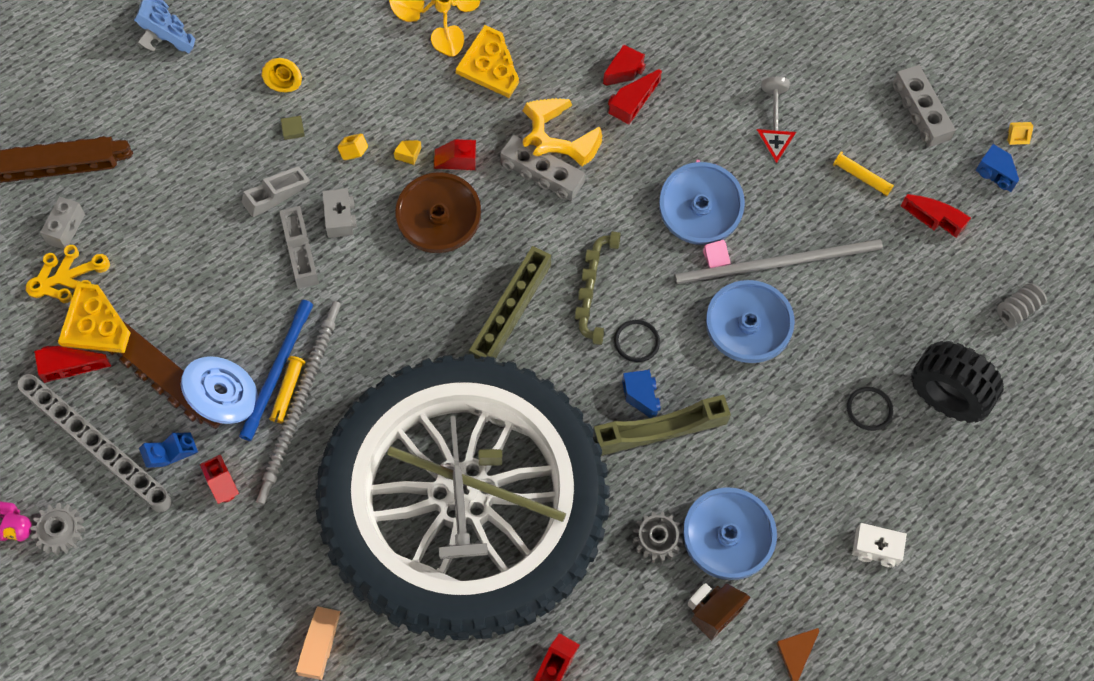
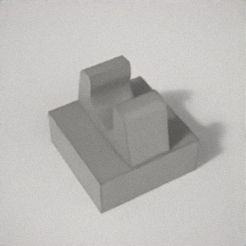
[135,29,162,51]

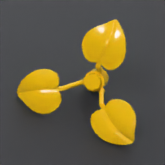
[389,0,481,57]

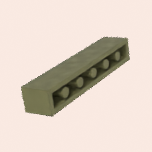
[469,246,552,359]

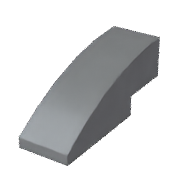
[241,166,310,217]

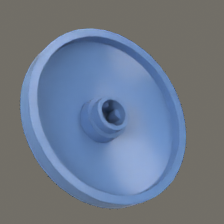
[659,162,745,245]
[706,280,795,363]
[683,488,777,580]

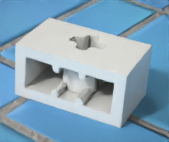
[852,523,907,567]

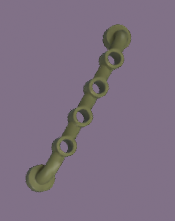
[575,231,621,345]

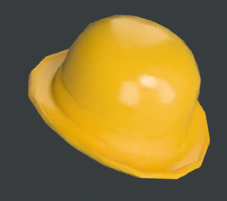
[262,58,302,93]

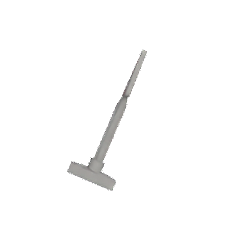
[439,416,488,559]

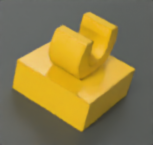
[1007,122,1033,145]

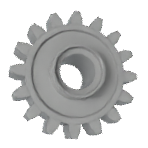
[30,503,85,556]
[632,511,683,563]

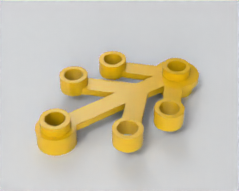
[26,245,110,303]

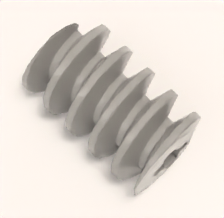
[997,283,1047,328]

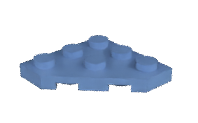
[134,0,195,53]

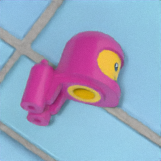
[0,501,32,542]

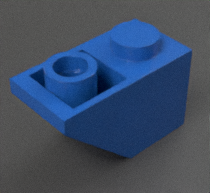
[975,144,1019,192]
[622,370,661,418]

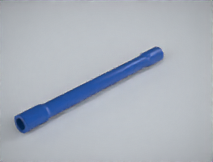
[239,300,313,442]

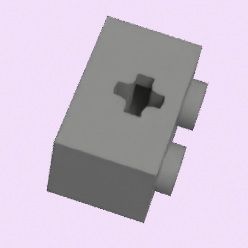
[322,188,357,238]
[40,196,85,249]

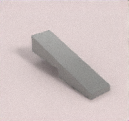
[279,206,319,289]

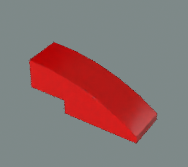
[901,194,971,238]

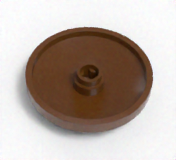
[395,172,481,253]

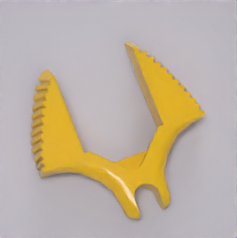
[523,98,602,167]

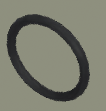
[614,320,660,362]
[847,387,893,431]

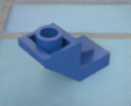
[139,432,198,468]

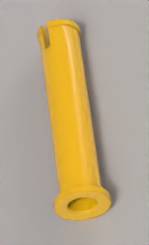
[833,151,894,197]
[269,356,306,424]

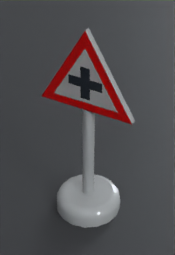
[756,76,796,164]

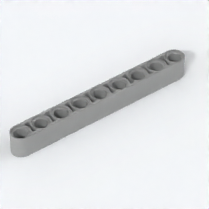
[17,374,172,512]

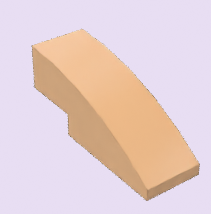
[296,606,340,680]

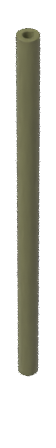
[387,446,566,522]

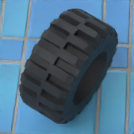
[911,341,1004,423]

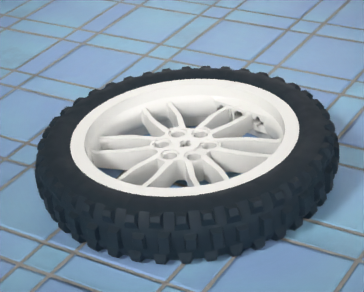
[315,354,610,640]

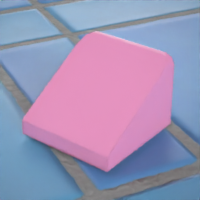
[703,240,730,268]

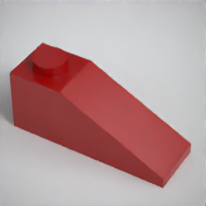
[608,69,662,125]
[34,346,111,383]

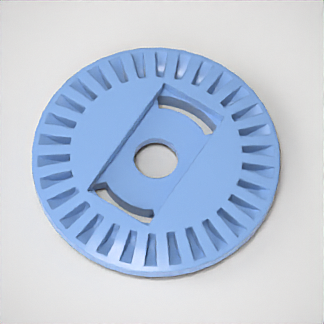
[181,356,258,424]

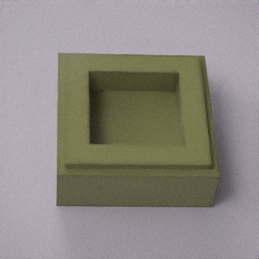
[281,116,305,140]
[479,449,502,466]

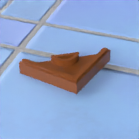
[777,628,819,681]

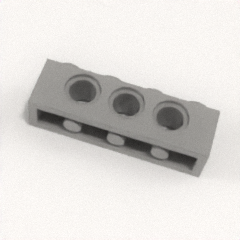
[893,65,956,147]
[500,135,585,201]

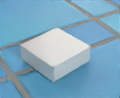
[688,583,712,610]

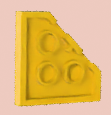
[456,25,519,98]
[58,283,130,353]

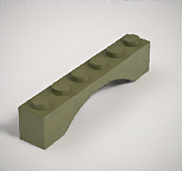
[593,395,731,456]

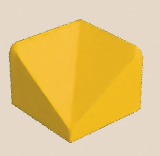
[337,133,368,160]
[394,140,421,165]

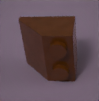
[691,583,751,641]

